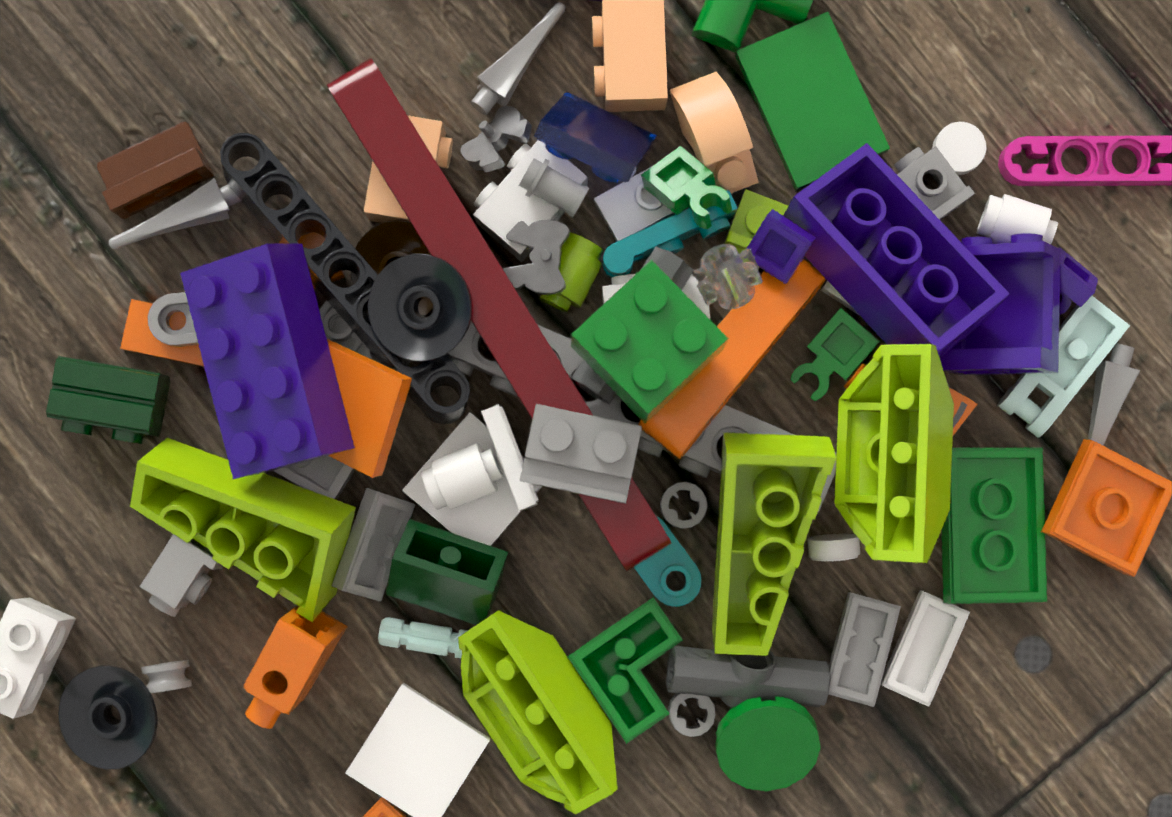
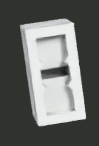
[0,598,76,719]

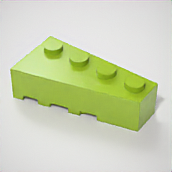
[712,433,837,656]
[130,437,356,622]

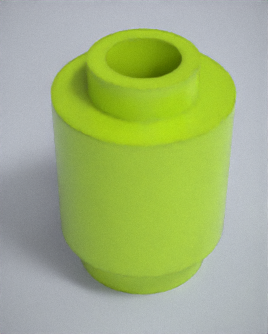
[540,232,603,312]

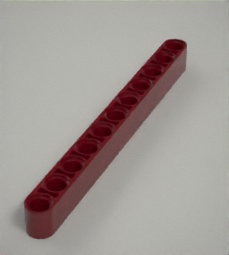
[326,58,672,572]

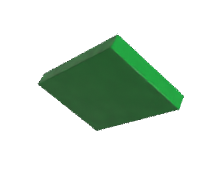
[734,12,890,192]
[942,448,1047,604]

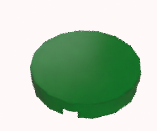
[715,696,821,791]

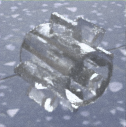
[693,244,763,309]

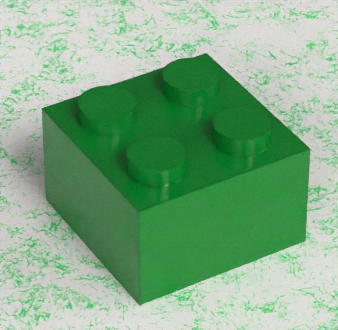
[571,260,729,424]

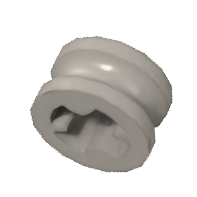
[660,482,707,528]
[141,660,192,693]
[668,693,716,737]

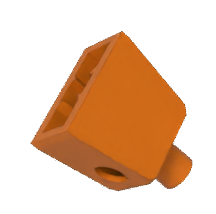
[243,606,348,729]

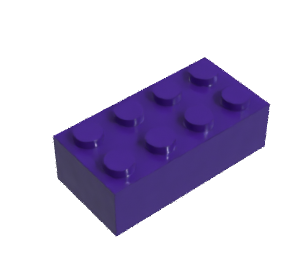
[783,143,1010,358]
[180,243,355,479]

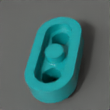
[633,516,701,607]

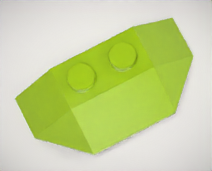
[834,344,954,563]
[458,610,618,815]

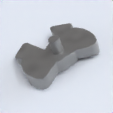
[460,106,532,172]
[504,220,570,295]

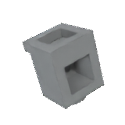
[894,146,975,220]
[140,534,224,617]

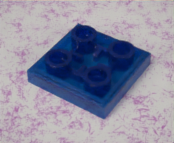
[534,92,657,183]

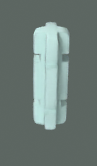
[378,617,468,658]

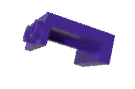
[940,233,1061,375]

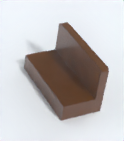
[97,122,214,220]

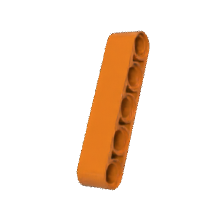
[638,259,826,459]

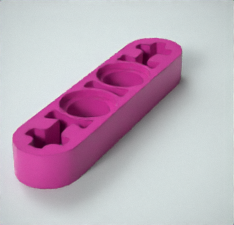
[998,136,1172,186]

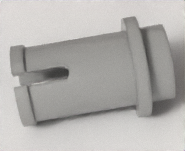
[519,158,589,218]

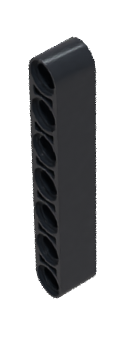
[220,133,470,424]

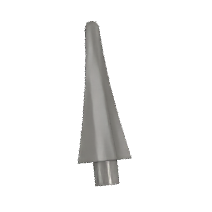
[471,2,566,115]
[108,178,241,249]
[1088,343,1141,446]

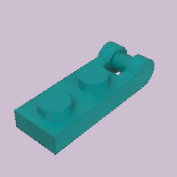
[602,190,737,279]

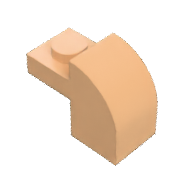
[669,71,759,193]

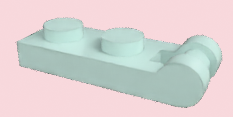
[997,296,1130,438]

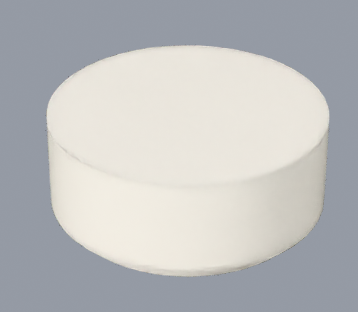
[932,122,986,175]
[807,534,861,561]

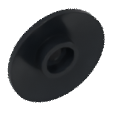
[368,254,472,361]
[58,665,158,769]

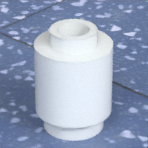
[977,194,1058,244]
[421,443,503,510]

